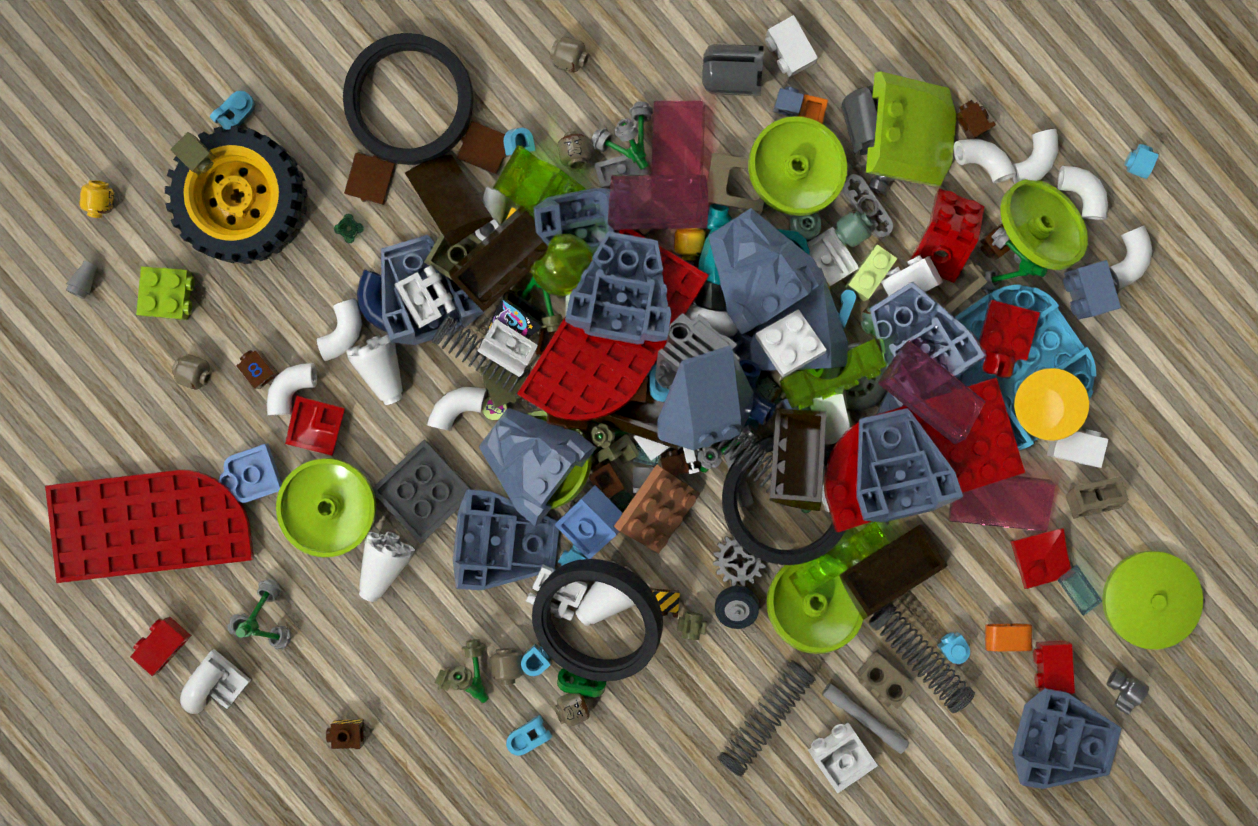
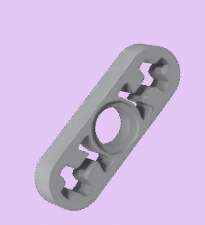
[842,174,893,238]

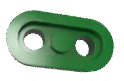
[557,668,606,697]

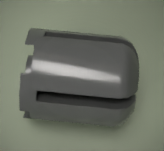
[702,44,764,96]
[841,86,878,155]

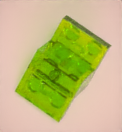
[493,145,586,214]

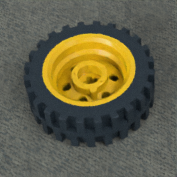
[165,126,308,264]

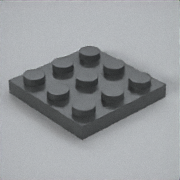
[373,440,472,544]

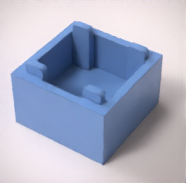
[555,485,623,559]

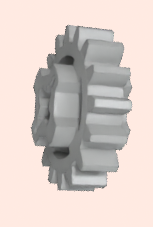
[713,536,766,587]

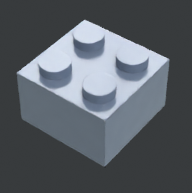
[1063,260,1121,320]

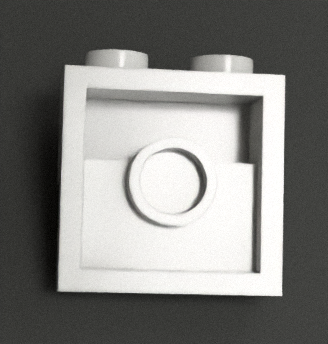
[808,723,878,794]

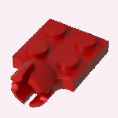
[979,300,1040,378]

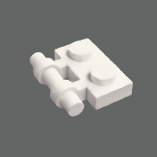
[395,265,456,328]
[526,565,588,621]

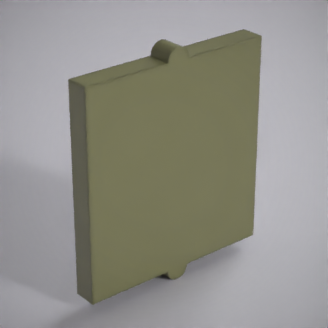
[479,362,526,408]

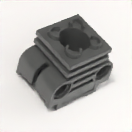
[655,313,741,390]

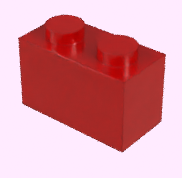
[130,617,192,676]
[1033,640,1075,694]

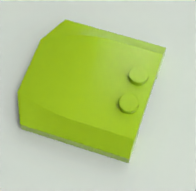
[866,71,956,187]

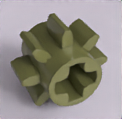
[677,612,707,640]

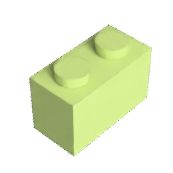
[845,245,897,301]

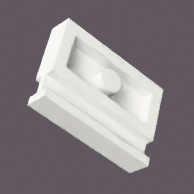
[807,227,859,286]
[477,319,537,377]
[683,447,700,474]
[189,649,251,709]

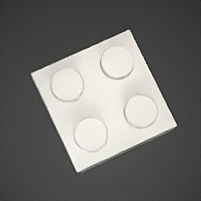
[755,309,826,378]

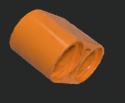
[985,623,1032,651]

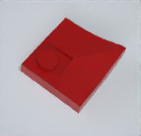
[285,396,345,456]
[1011,528,1073,589]

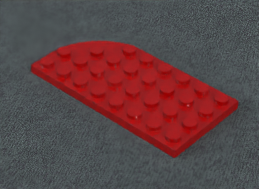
[517,225,709,421]
[824,378,1025,532]
[45,470,254,583]

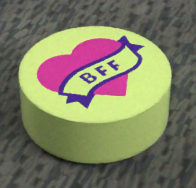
[482,397,507,420]

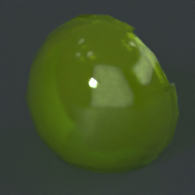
[531,234,594,297]

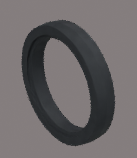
[343,33,473,165]
[722,435,846,565]
[532,559,663,681]

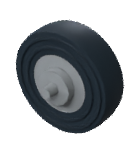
[715,586,759,629]

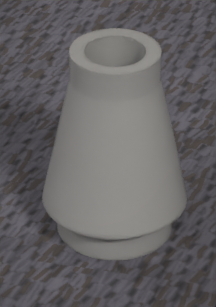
[66,261,98,299]

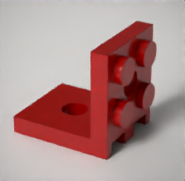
[910,188,985,283]

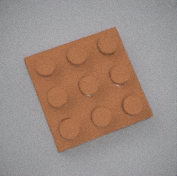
[614,464,700,554]

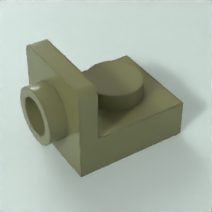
[594,434,639,464]

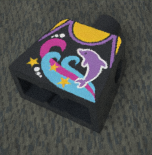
[487,289,546,339]

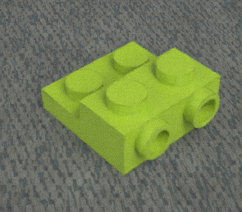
[136,266,195,320]

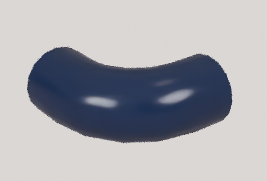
[357,269,387,332]
[739,360,777,425]

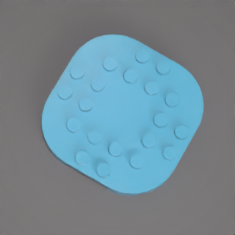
[933,285,1096,450]

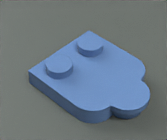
[219,443,282,503]

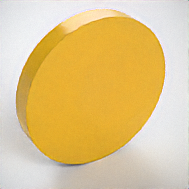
[1014,368,1089,441]

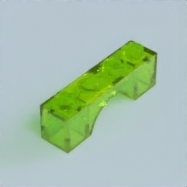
[779,339,887,410]
[788,521,889,598]

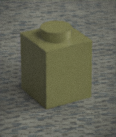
[170,132,216,175]

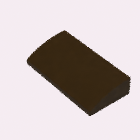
[405,155,493,247]
[448,205,552,312]
[593,383,680,450]
[769,408,826,511]
[839,525,948,620]

